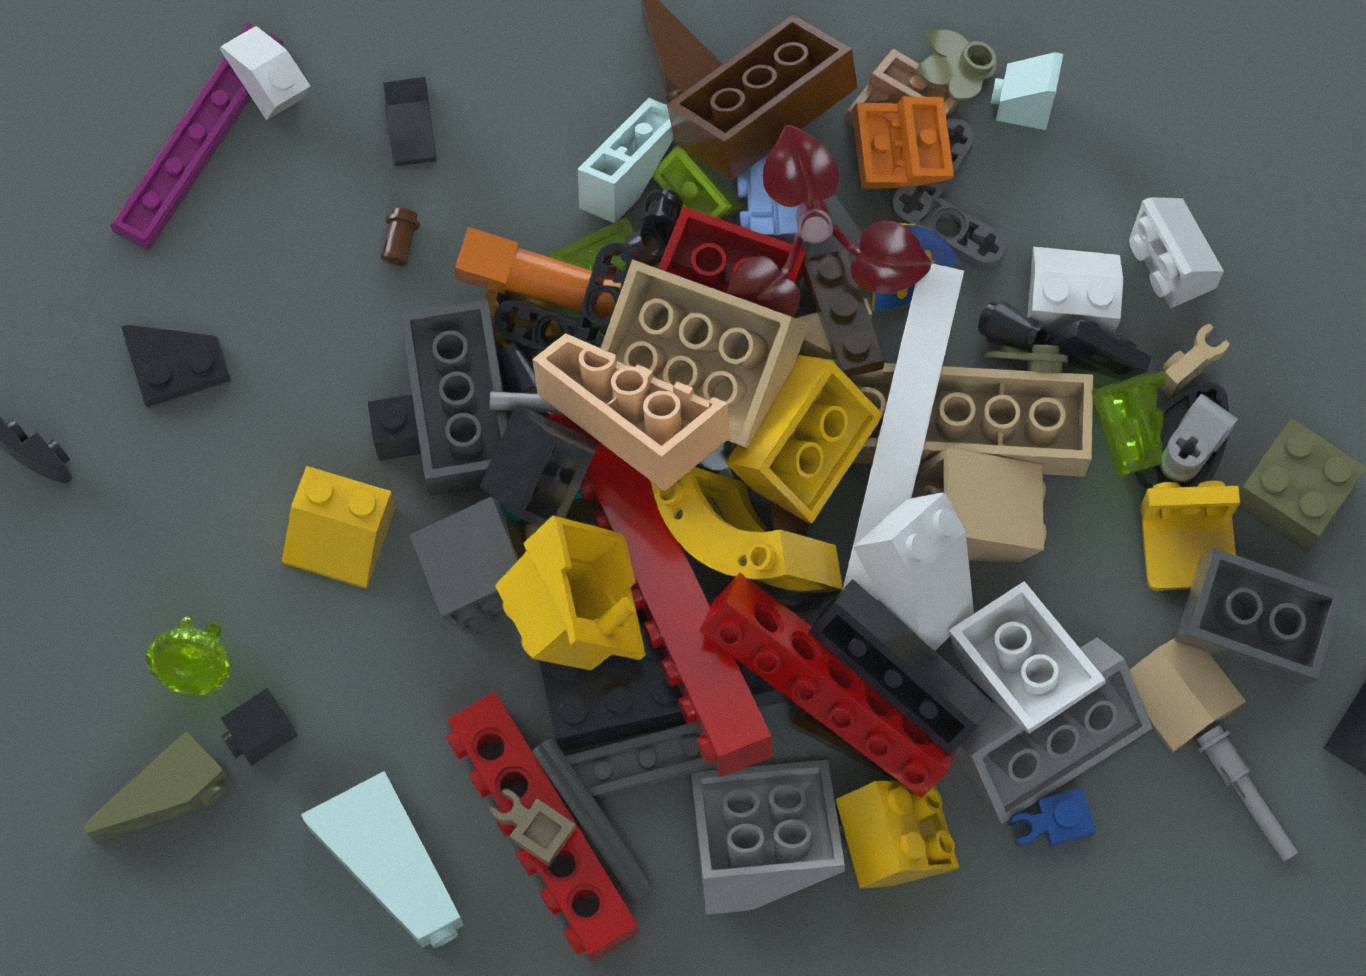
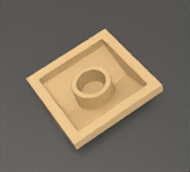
[1129,638,1246,754]

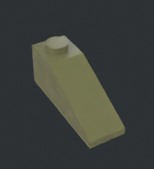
[81,731,230,843]

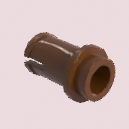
[380,207,420,266]

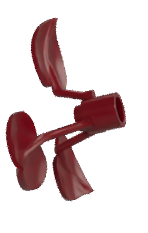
[726,125,932,317]

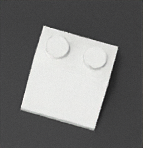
[1027,247,1123,337]

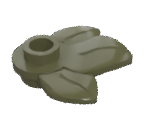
[916,30,997,100]
[984,345,1068,373]

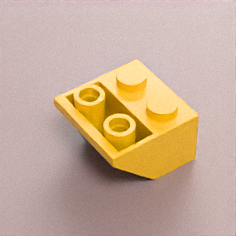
[835,781,959,888]

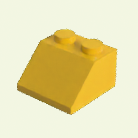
[282,466,396,589]

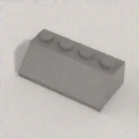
[955,637,1152,824]

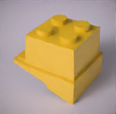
[495,516,646,671]

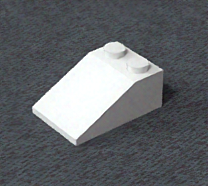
[853,492,974,651]
[949,581,1106,734]

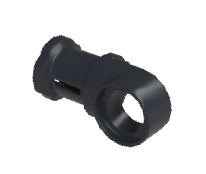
[625,188,683,267]

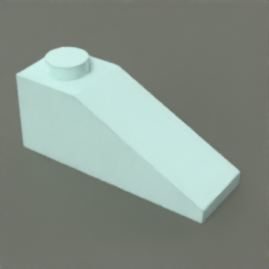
[578,98,674,223]

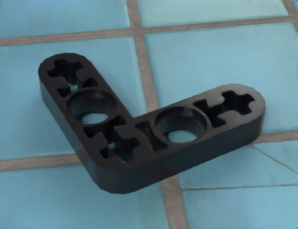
[494,242,642,351]

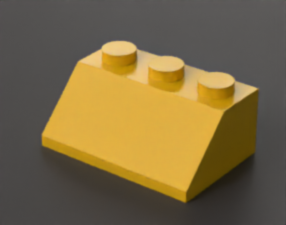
[725,355,883,523]

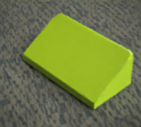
[652,145,742,221]

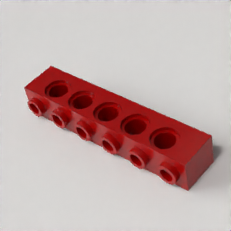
[699,573,957,798]
[445,691,639,963]

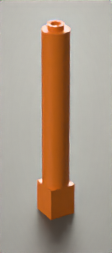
[455,227,621,318]

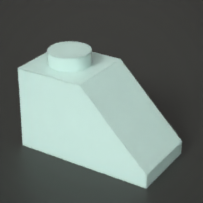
[991,52,1063,130]

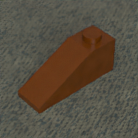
[641,0,722,103]

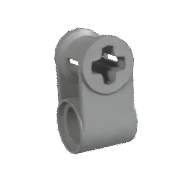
[1160,394,1239,483]

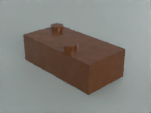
[667,14,858,180]

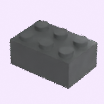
[1175,548,1344,686]

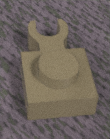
[490,789,576,866]

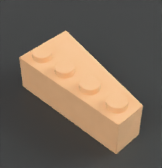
[533,333,730,491]

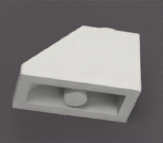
[220,26,311,120]

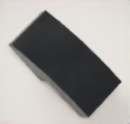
[0,417,72,483]

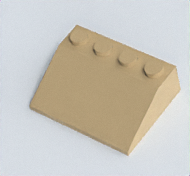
[601,260,809,448]

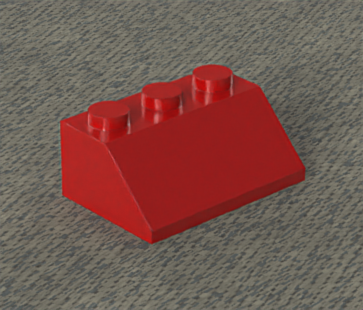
[658,206,807,293]

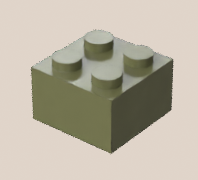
[1238,418,1366,553]

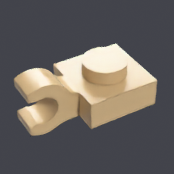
[1158,324,1230,399]

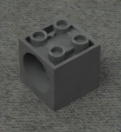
[409,496,527,635]

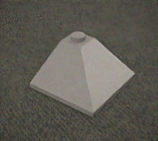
[691,759,845,915]

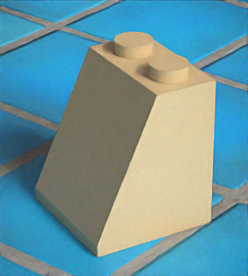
[912,448,1047,562]

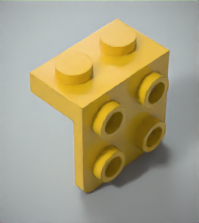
[1140,481,1240,591]

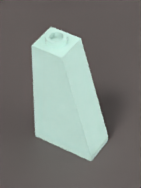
[301,771,464,948]

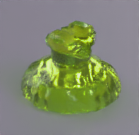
[145,616,231,696]

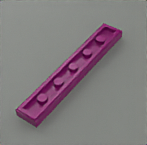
[110,22,285,250]

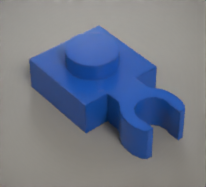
[1009,787,1096,847]

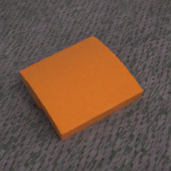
[851,96,954,189]

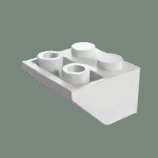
[1129,197,1224,309]

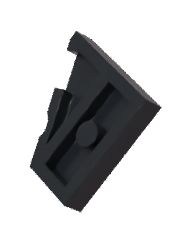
[1031,320,1151,381]
[121,325,231,407]

